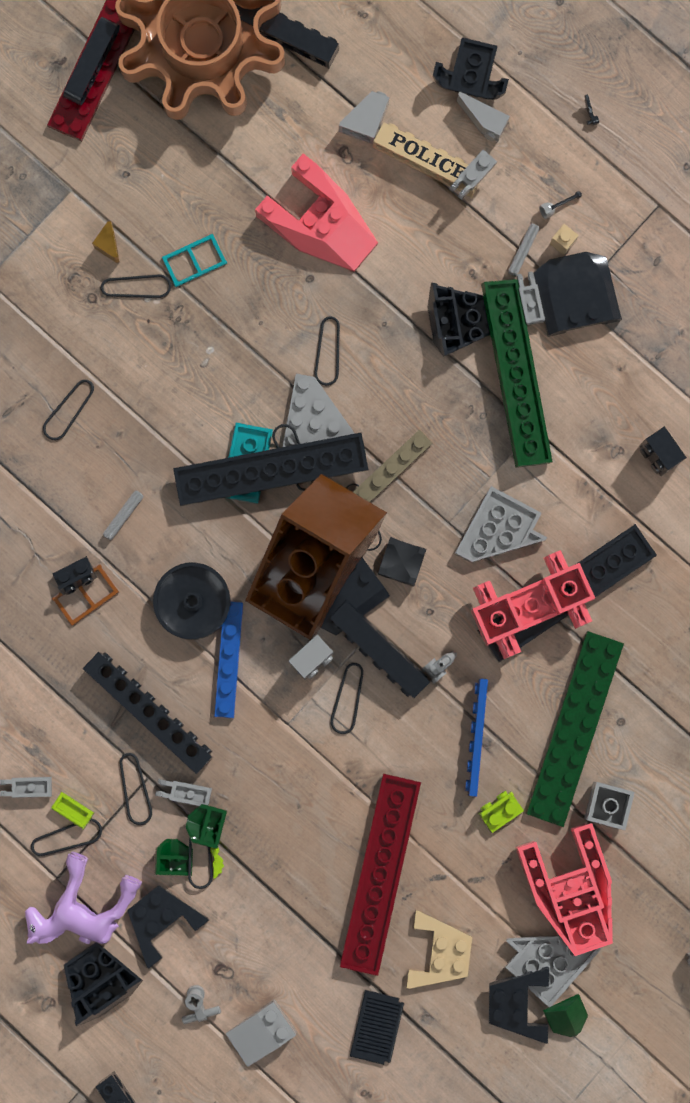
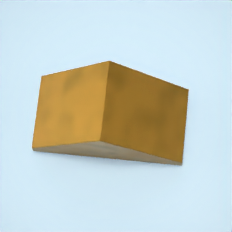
[92,221,120,263]

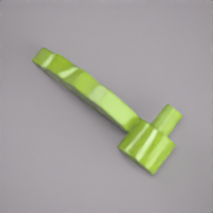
[210,847,224,879]

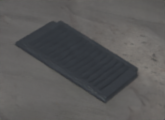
[350,990,404,1065]

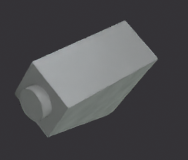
[339,91,389,144]

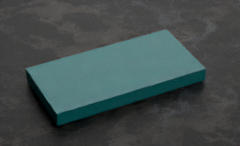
[227,423,273,504]

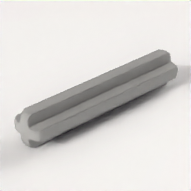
[508,224,539,276]
[103,490,143,540]

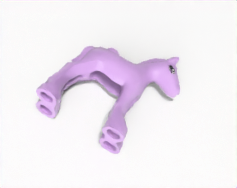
[25,852,142,944]

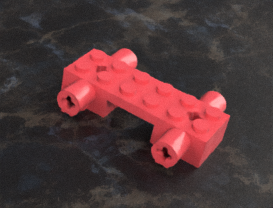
[471,550,595,659]

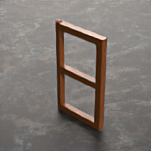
[52,564,119,626]

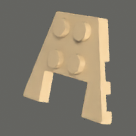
[406,910,472,989]

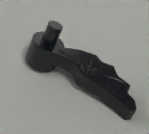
[584,94,599,125]

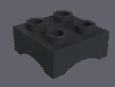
[378,537,427,587]

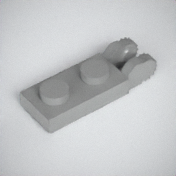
[449,150,497,199]
[516,272,545,325]
[0,777,52,798]
[155,779,212,806]

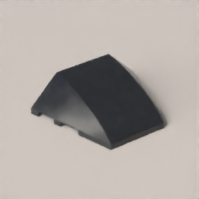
[427,282,490,357]
[64,942,143,1026]

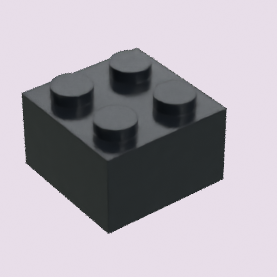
[639,426,687,476]

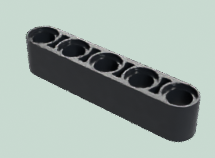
[63,17,120,105]

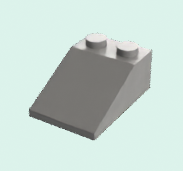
[226,999,297,1067]

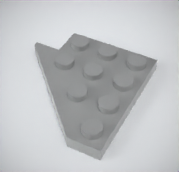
[283,374,355,447]
[455,486,547,563]
[505,936,602,1007]

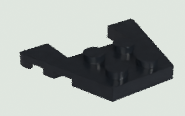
[127,885,209,969]
[489,967,549,1044]

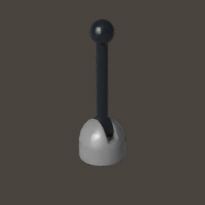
[539,191,582,219]

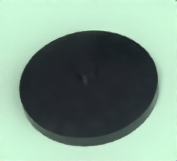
[153,562,231,640]

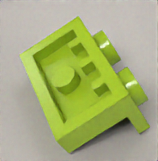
[478,791,524,833]

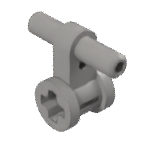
[421,651,457,684]
[182,985,221,1024]

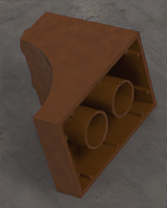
[245,474,387,640]

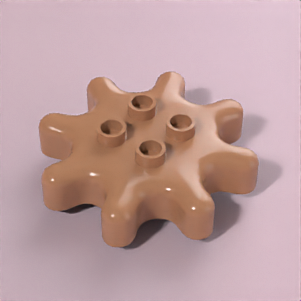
[115,0,285,120]

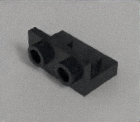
[52,556,98,595]

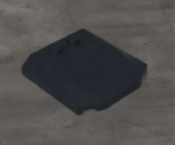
[533,252,622,337]
[321,557,390,636]

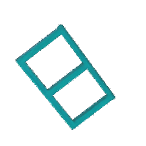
[162,234,227,287]

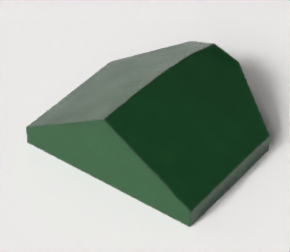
[185,804,227,849]
[154,839,193,876]
[543,993,588,1037]

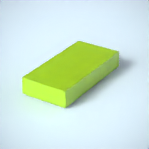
[51,792,94,829]

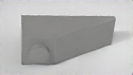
[457,92,510,142]

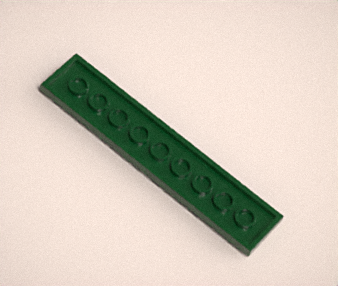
[481,279,553,468]
[526,631,624,827]

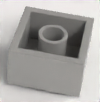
[289,634,333,680]
[584,782,635,830]

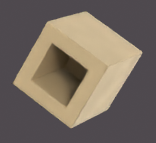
[550,224,579,255]

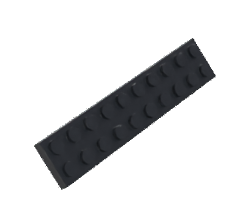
[173,432,369,506]
[477,524,657,663]

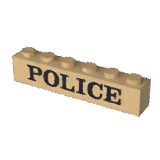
[373,123,480,198]

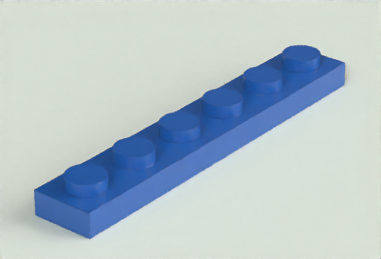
[214,602,243,718]
[465,679,488,796]

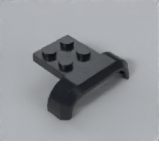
[432,37,509,100]

